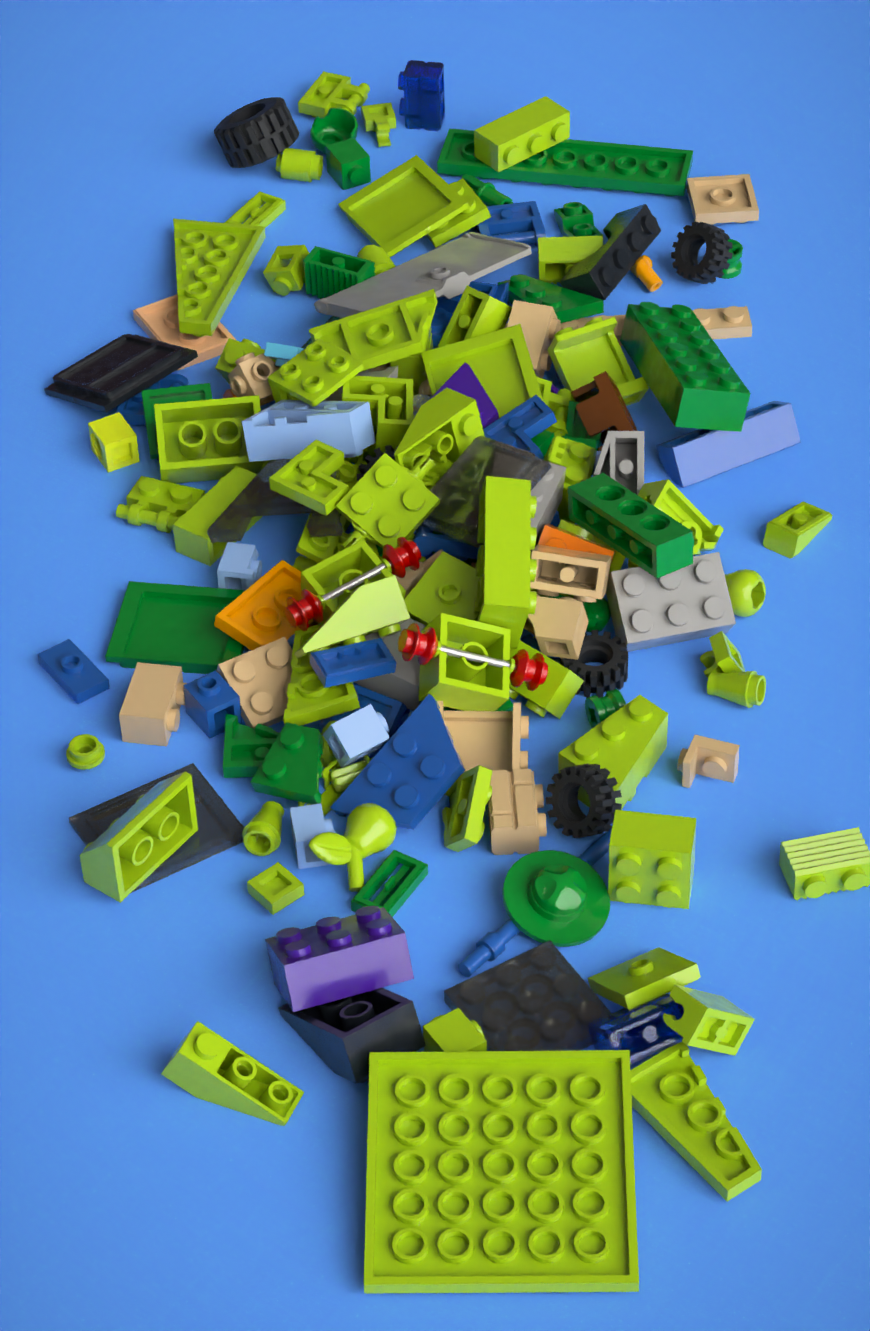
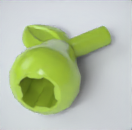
[725,569,766,617]
[308,803,397,892]

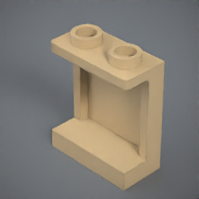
[437,701,529,772]

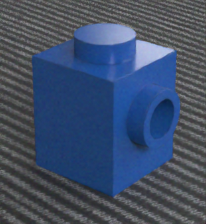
[183,670,242,739]

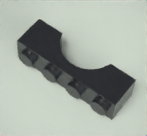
[560,204,661,300]

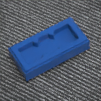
[310,638,397,688]
[37,639,110,704]

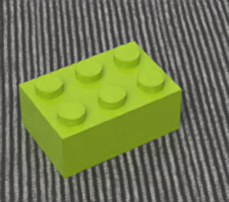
[154,395,266,484]

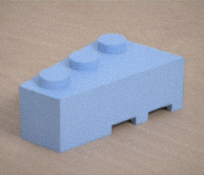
[242,400,376,462]

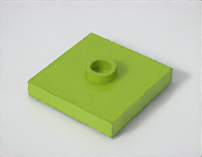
[404,551,479,626]
[587,947,701,1010]

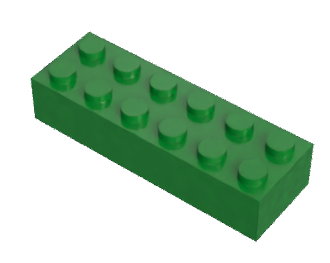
[620,302,751,432]

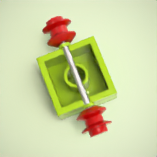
[284,537,422,646]
[398,613,548,711]

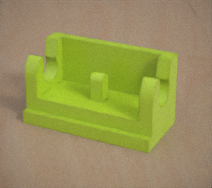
[663,984,755,1056]

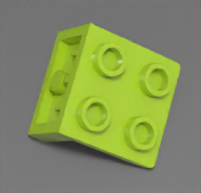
[267,339,364,407]

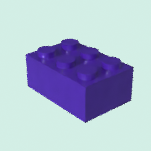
[265,906,414,1012]

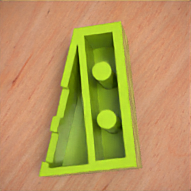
[558,695,668,814]

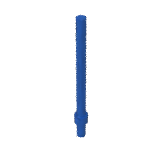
[458,828,612,977]

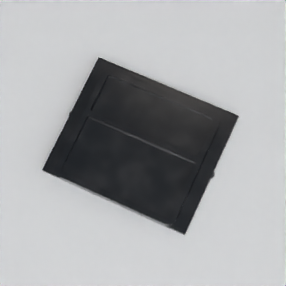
[44,334,198,413]

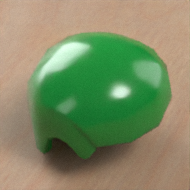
[310,108,358,154]

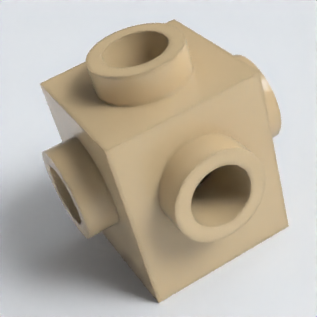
[228,353,279,406]

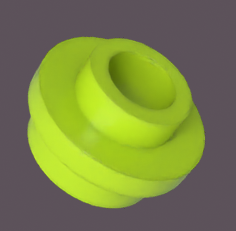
[66,734,105,770]

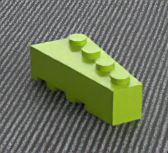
[473,476,537,649]

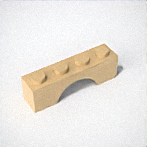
[524,594,588,660]

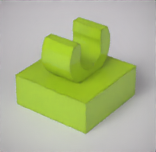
[700,631,745,678]

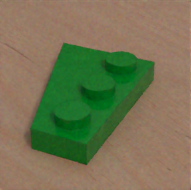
[498,274,604,323]

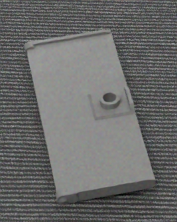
[314,232,532,318]

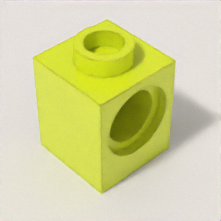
[88,412,140,473]

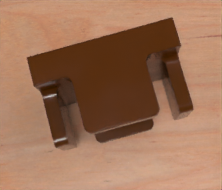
[571,371,638,451]

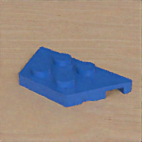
[330,694,465,830]

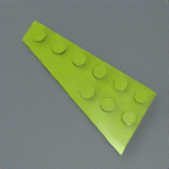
[173,218,266,337]

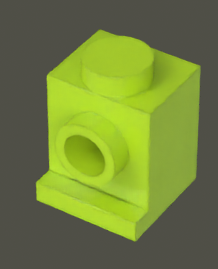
[263,245,309,296]

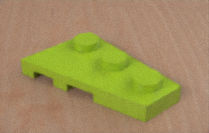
[283,623,360,725]

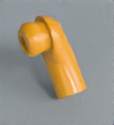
[630,255,663,292]

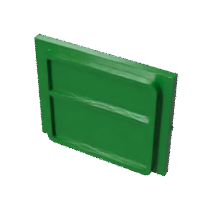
[105,581,245,674]

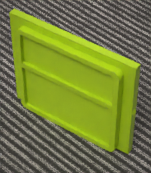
[338,155,470,257]
[421,324,544,418]

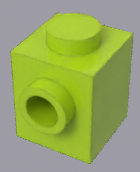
[423,1008,487,1052]

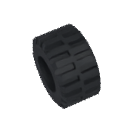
[214,97,299,168]

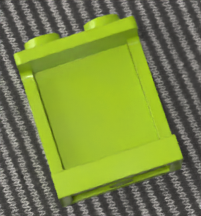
[547,317,649,406]

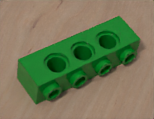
[568,473,694,579]

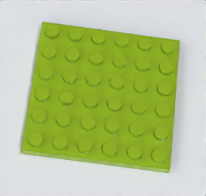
[364,1050,639,1294]

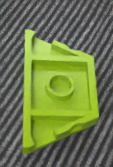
[309,289,438,372]

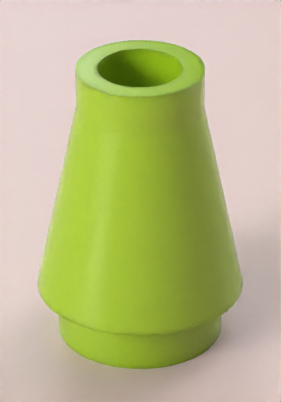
[707,671,766,708]
[242,801,284,856]

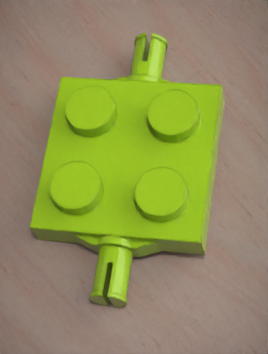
[336,453,440,549]

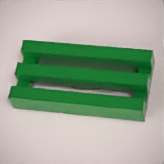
[351,850,428,917]

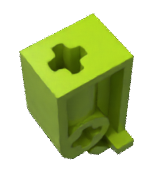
[638,479,724,556]

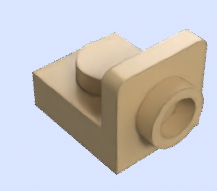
[677,734,740,788]

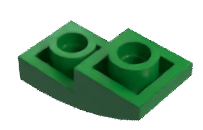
[554,202,604,245]

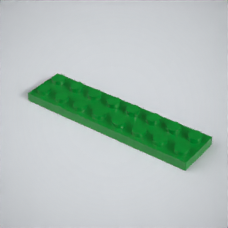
[437,128,693,196]

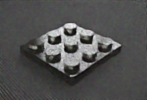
[444,940,618,1051]

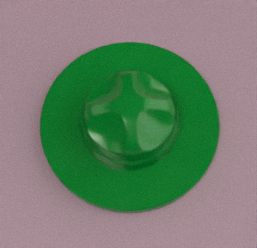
[502,850,610,947]

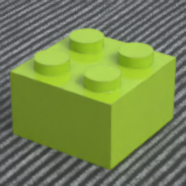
[608,810,697,909]

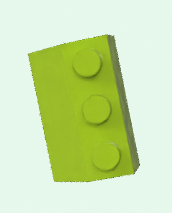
[79,771,198,903]

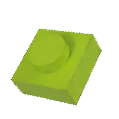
[247,862,305,915]

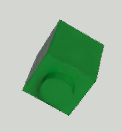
[326,137,371,190]

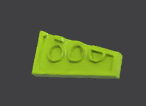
[631,1039,762,1202]

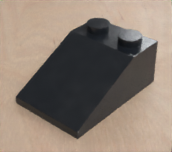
[278,988,426,1084]

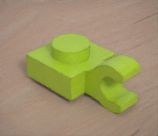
[361,102,396,147]

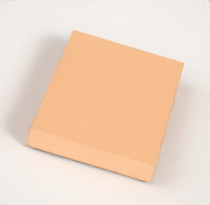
[133,294,236,371]

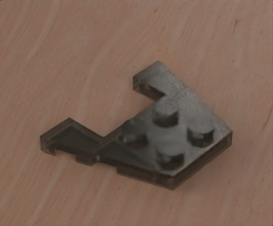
[207,459,343,543]

